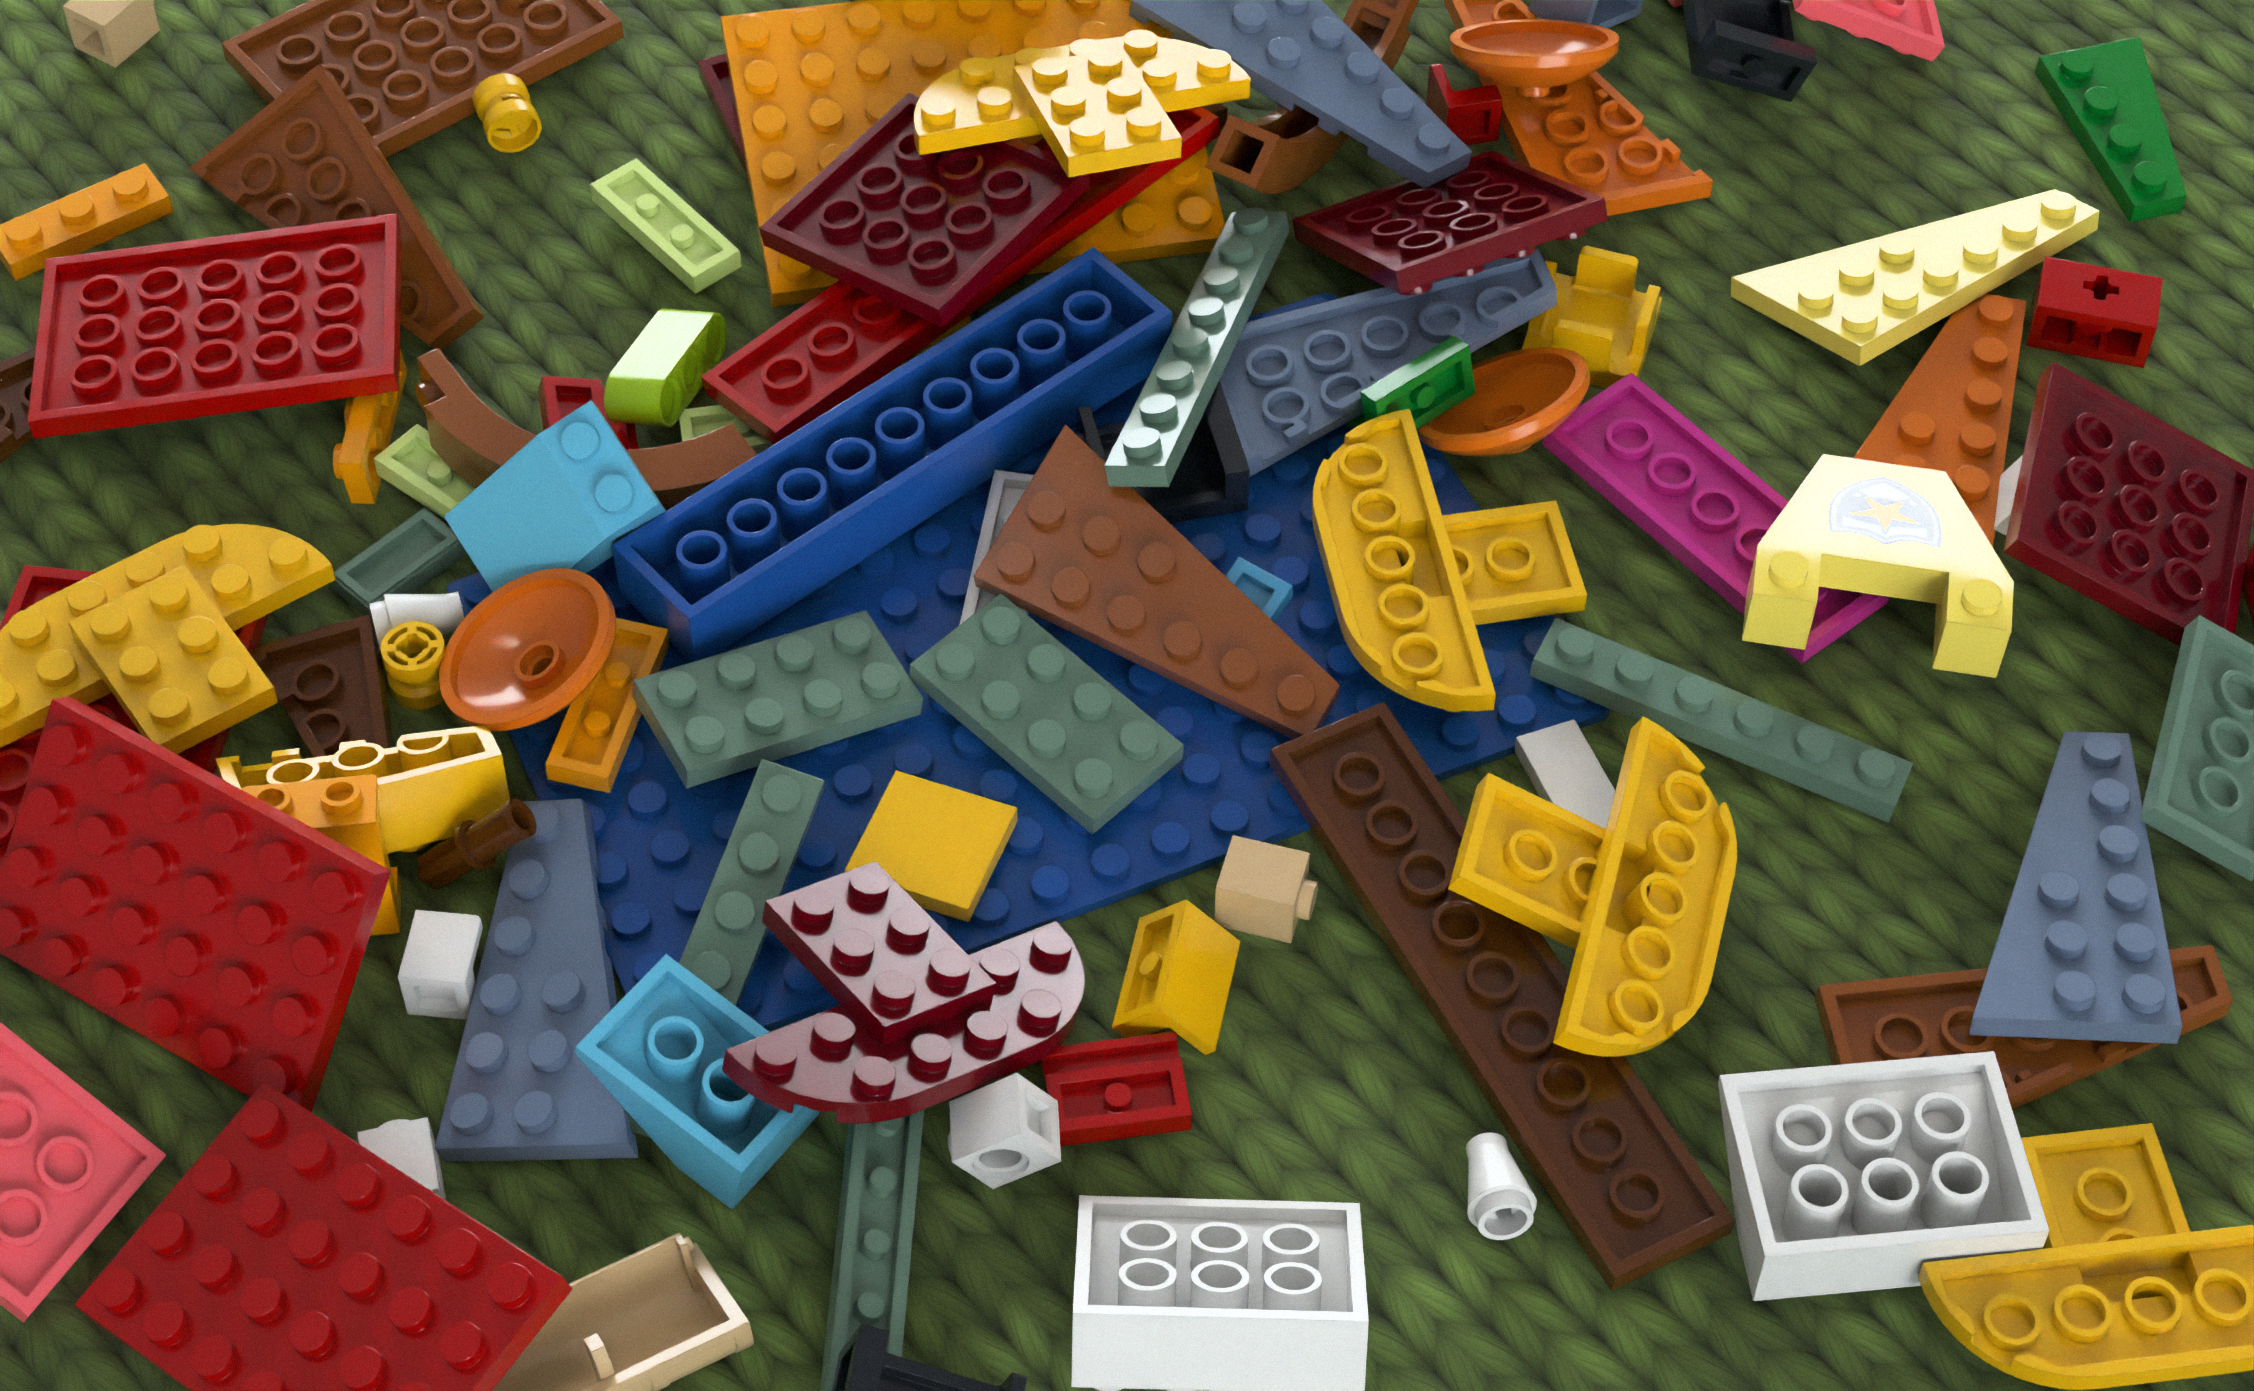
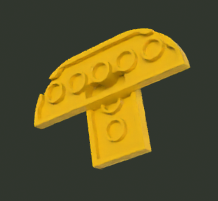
[914,30,1251,178]
[1312,409,1587,712]
[0,524,336,754]
[1448,716,1737,1057]
[1918,1123,2254,1390]

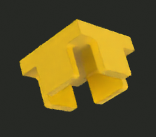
[1522,246,1662,389]

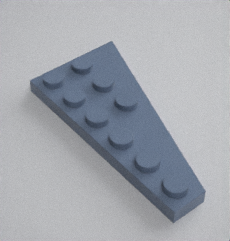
[1219,248,1557,477]
[1969,731,2183,1044]

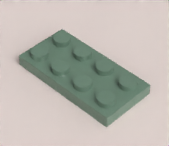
[910,593,1184,835]
[632,610,923,789]
[2140,615,2254,881]

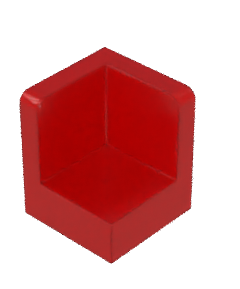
[1426,63,1503,146]

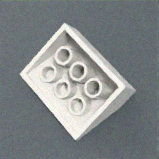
[1718,1051,2049,1301]
[1071,1195,1369,1391]

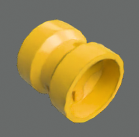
[472,73,542,153]
[380,621,446,710]

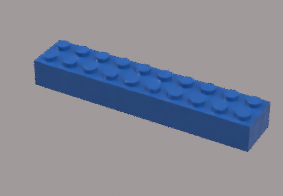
[612,247,1172,663]

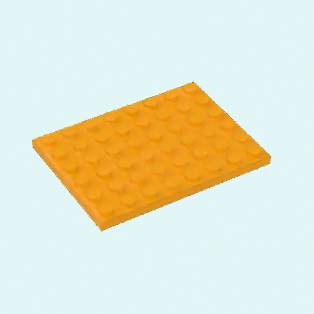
[721,0,1225,307]

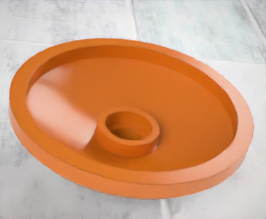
[1449,19,1619,97]
[1416,347,1590,457]
[439,568,616,731]

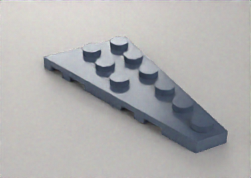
[1129,0,1472,189]
[434,799,639,1162]

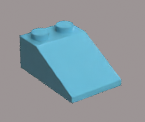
[444,400,666,592]
[575,954,820,1210]

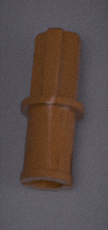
[417,798,537,889]

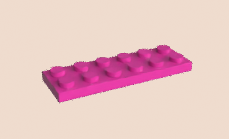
[1542,373,1890,664]

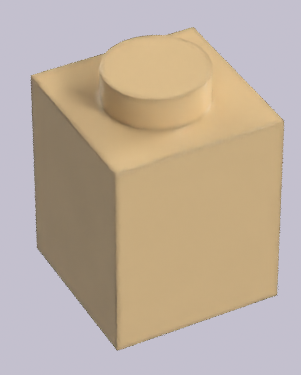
[63,0,160,68]
[1214,835,1318,943]

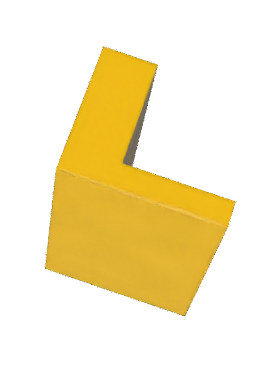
[1112,899,1241,1055]

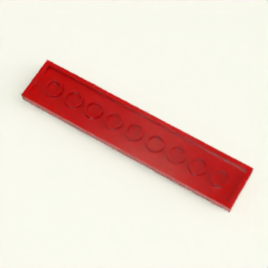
[701,107,1221,445]

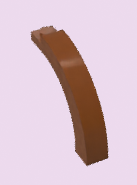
[1205,0,1419,194]
[415,348,757,511]

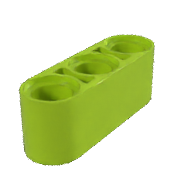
[604,308,727,427]

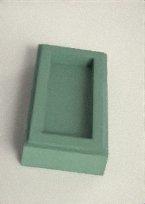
[331,507,468,617]

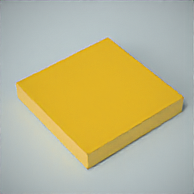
[844,770,1018,922]

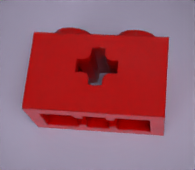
[2026,256,2163,368]

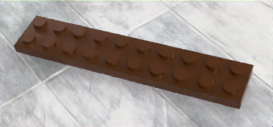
[1269,702,1735,1291]

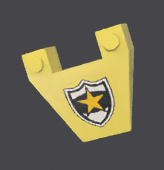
[1742,454,2014,678]

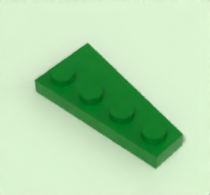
[2035,36,2187,222]

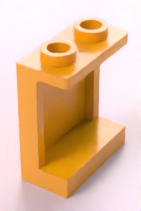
[241,774,401,936]

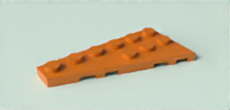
[1444,0,1713,216]
[1854,294,2027,547]

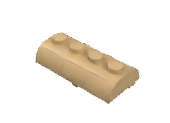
[492,1233,754,1391]

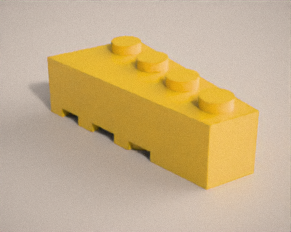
[215,725,510,854]

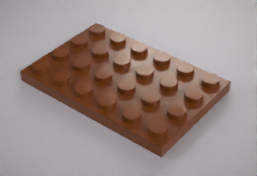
[221,0,624,159]

